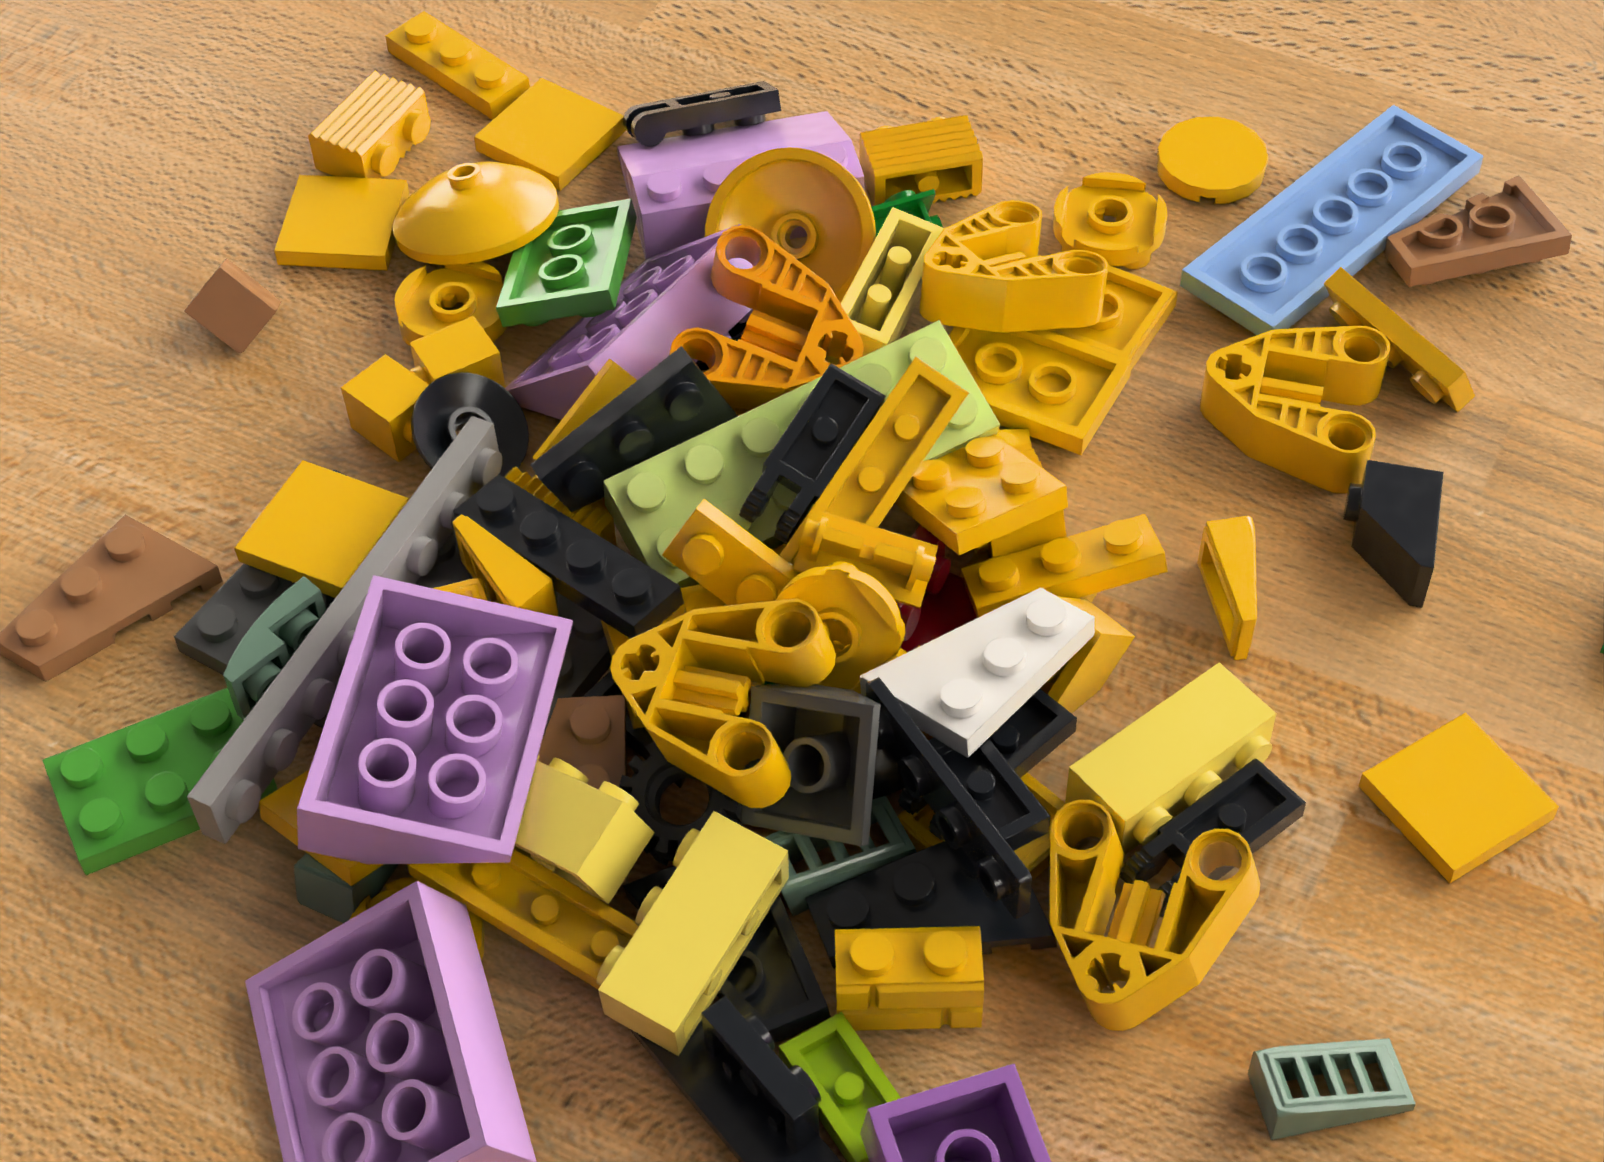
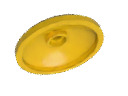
[705,147,876,303]
[393,162,559,265]

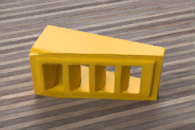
[452,514,559,616]
[1197,516,1257,660]

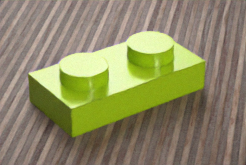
[779,1011,901,1162]

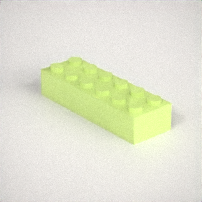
[603,320,1000,588]

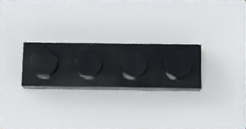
[453,474,684,639]

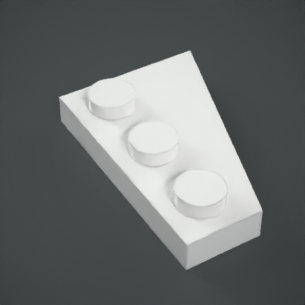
[860,587,1095,758]

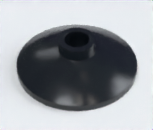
[411,372,529,477]

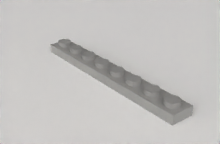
[187,416,502,844]

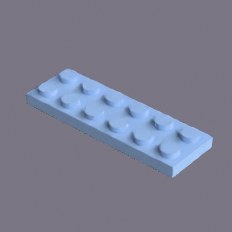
[1180,105,1483,335]

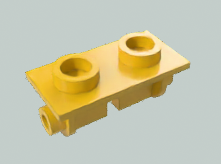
[792,508,938,609]

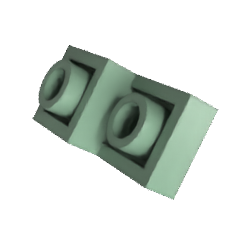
[223,576,326,720]

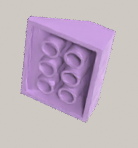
[617,111,865,259]
[505,224,753,420]
[297,575,573,864]
[245,881,537,1162]

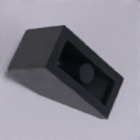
[1343,460,1444,608]

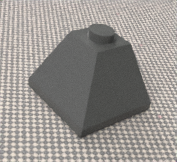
[741,683,880,846]

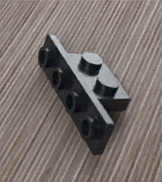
[866,677,1050,919]
[631,996,841,1162]

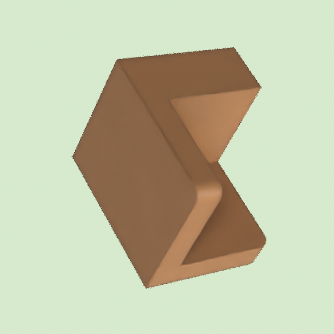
[184,258,281,353]

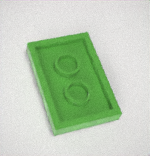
[496,198,637,327]
[42,688,278,875]

